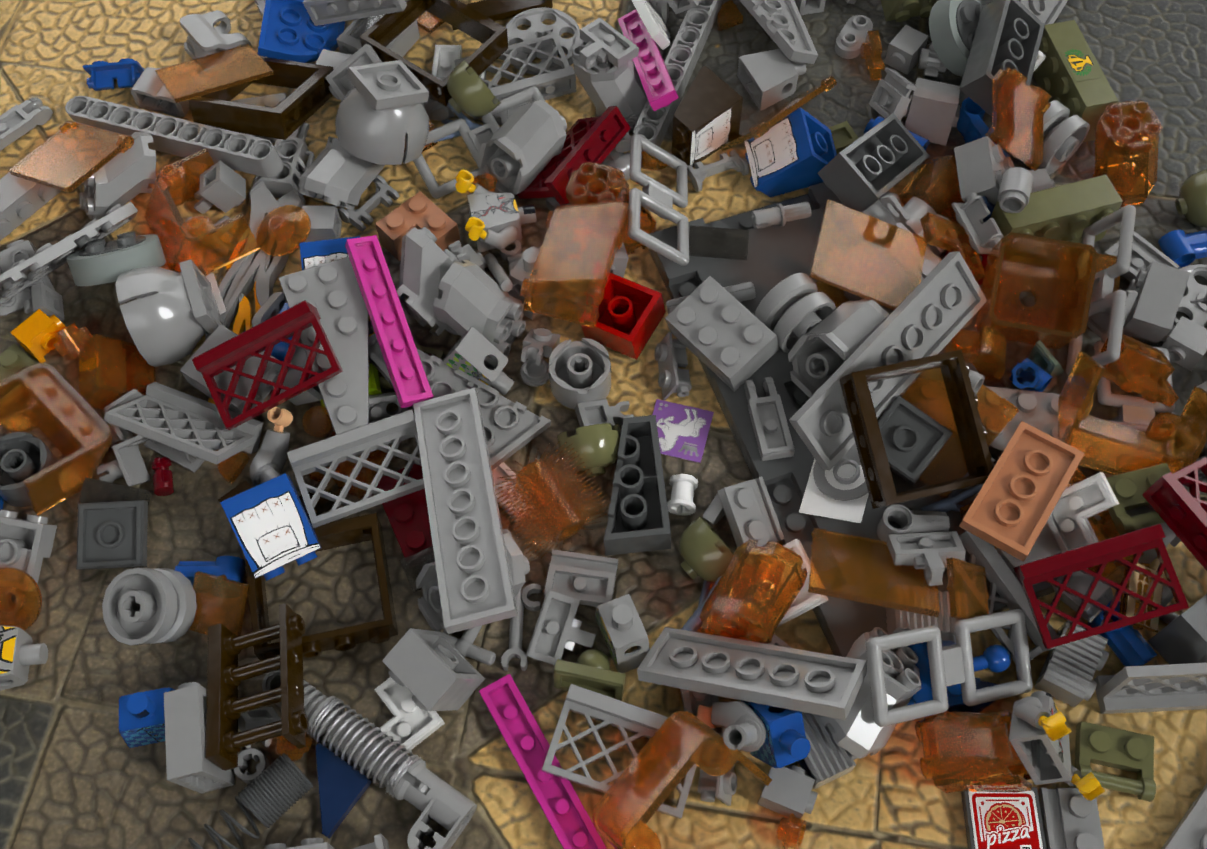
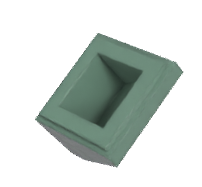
[1028,340,1064,378]

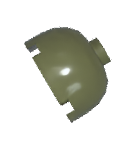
[447,59,501,117]
[1175,169,1207,228]
[557,423,621,477]
[679,516,744,583]

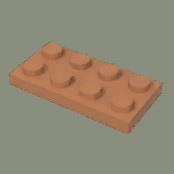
[959,421,1085,562]

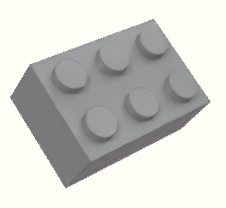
[665,276,779,392]

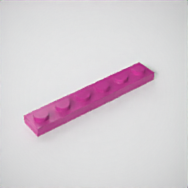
[617,9,679,111]
[345,235,433,408]
[479,673,607,849]

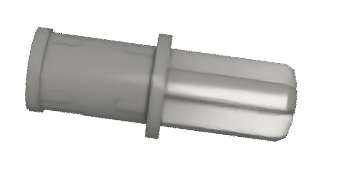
[751,201,811,230]

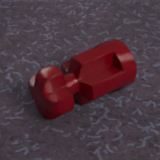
[152,457,174,496]

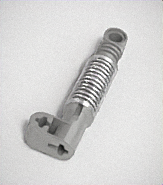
[262,670,477,849]

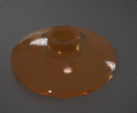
[256,205,311,256]
[0,567,42,631]

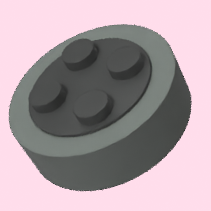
[927,0,986,77]
[66,231,166,303]

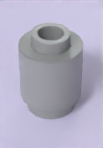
[997,167,1033,213]

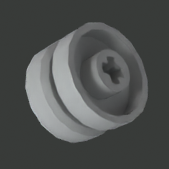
[1015,100,1090,175]
[755,272,836,353]
[102,568,197,645]

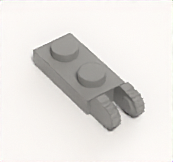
[0,97,53,151]
[744,377,795,461]

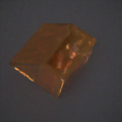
[899,155,965,228]
[79,334,156,410]

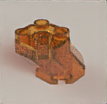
[985,67,1052,171]
[1092,100,1163,207]
[566,162,656,255]
[699,539,808,644]
[915,710,1032,794]

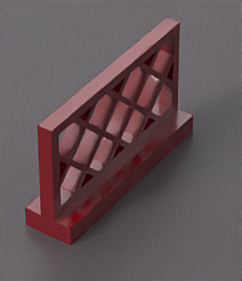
[517,106,631,205]
[192,300,343,430]
[1142,457,1207,571]
[1013,524,1189,649]

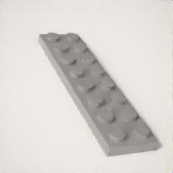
[789,251,987,470]
[413,387,518,634]

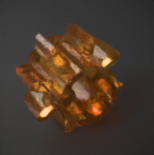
[53,322,94,360]

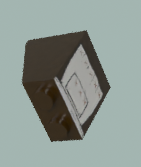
[671,66,743,167]

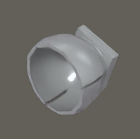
[335,60,429,165]
[115,259,223,367]

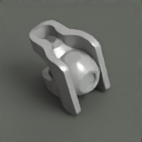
[180,10,251,75]

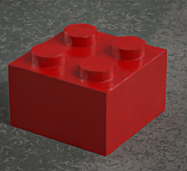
[579,272,666,360]

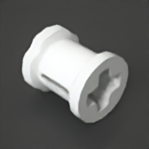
[667,474,698,516]

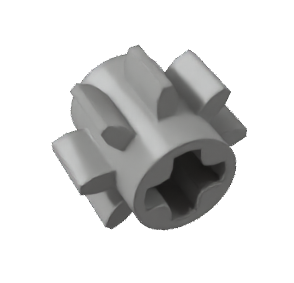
[918,43,946,77]

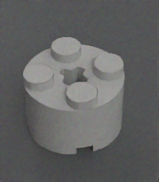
[549,338,611,409]

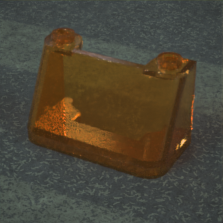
[520,201,630,328]

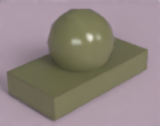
[554,649,626,701]

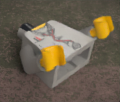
[455,169,537,252]
[1009,691,1105,801]

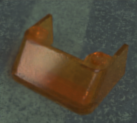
[144,148,261,276]
[1058,351,1207,476]
[0,363,113,515]
[592,711,772,849]

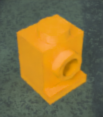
[10,309,66,365]

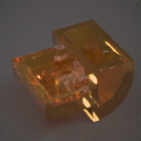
[1098,333,1179,407]

